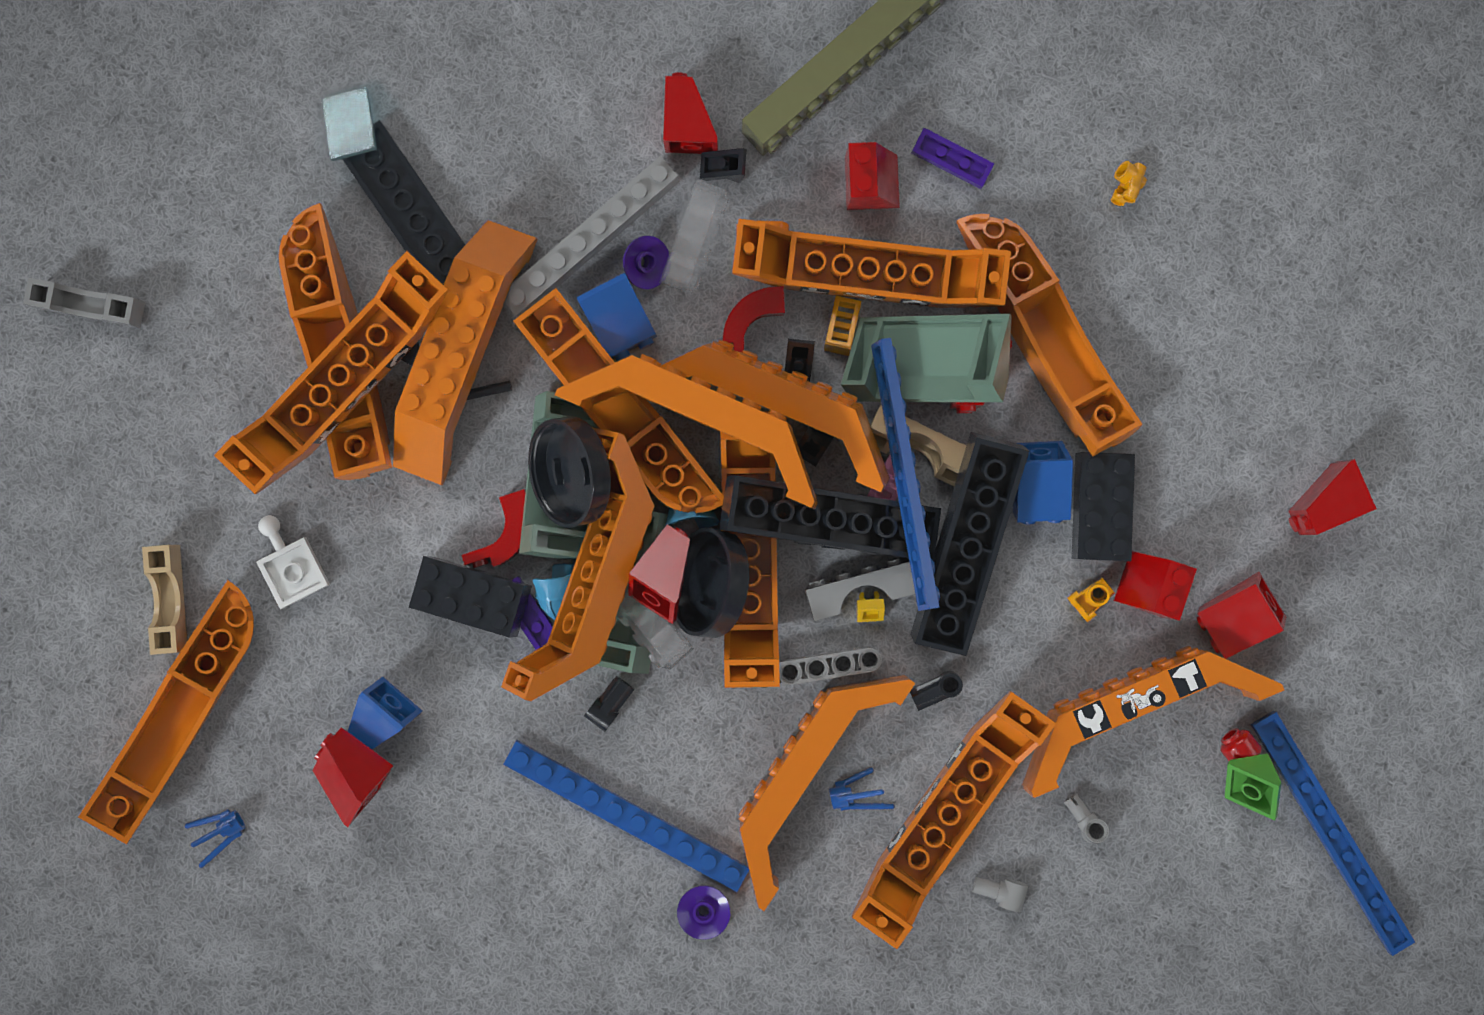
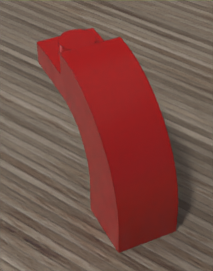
[722,286,785,353]
[461,489,526,568]

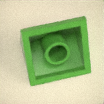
[1225,753,1281,821]

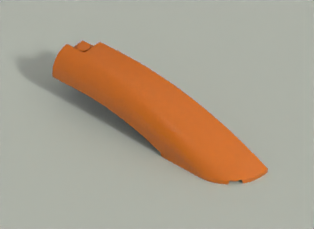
[279,203,393,480]

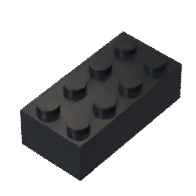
[1071,452,1135,561]
[408,556,532,638]

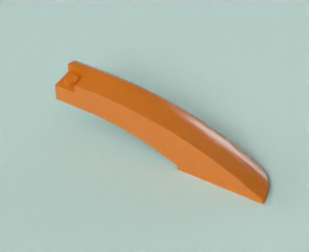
[956,214,1142,456]
[513,288,724,513]
[78,580,254,845]

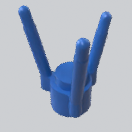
[829,768,895,811]
[185,809,245,868]

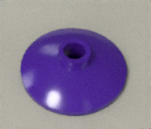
[623,236,671,289]
[677,885,730,940]

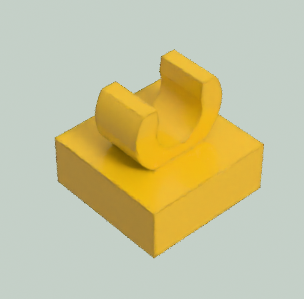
[856,591,885,622]

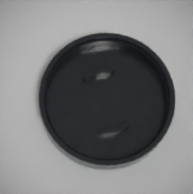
[528,416,611,528]
[676,527,749,638]

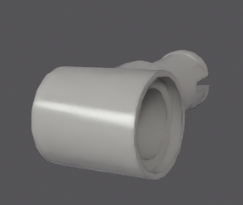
[1064,793,1109,844]
[972,877,1028,912]

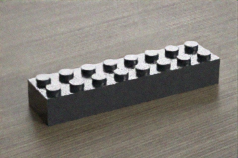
[910,432,1029,656]
[719,475,941,562]

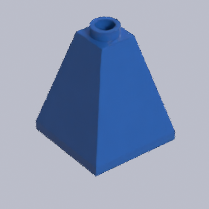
[348,677,423,749]

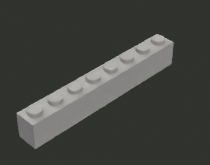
[504,156,679,317]

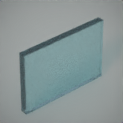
[322,87,377,161]

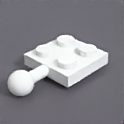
[256,515,330,609]

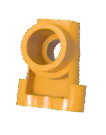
[1111,161,1147,206]
[1067,578,1115,622]

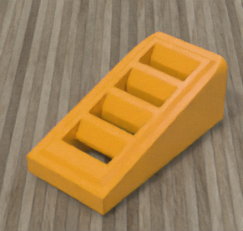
[824,296,861,356]

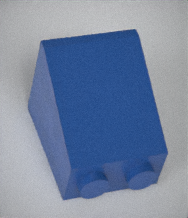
[576,273,657,362]
[1013,441,1073,525]

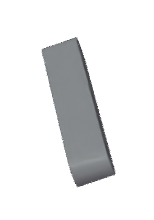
[758,646,882,689]

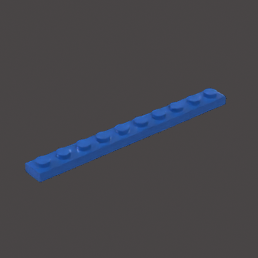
[871,338,940,611]
[1250,711,1415,956]
[503,740,749,892]

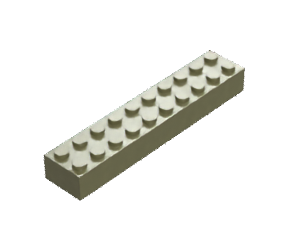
[742,0,941,156]

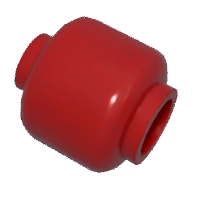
[1220,728,1262,761]

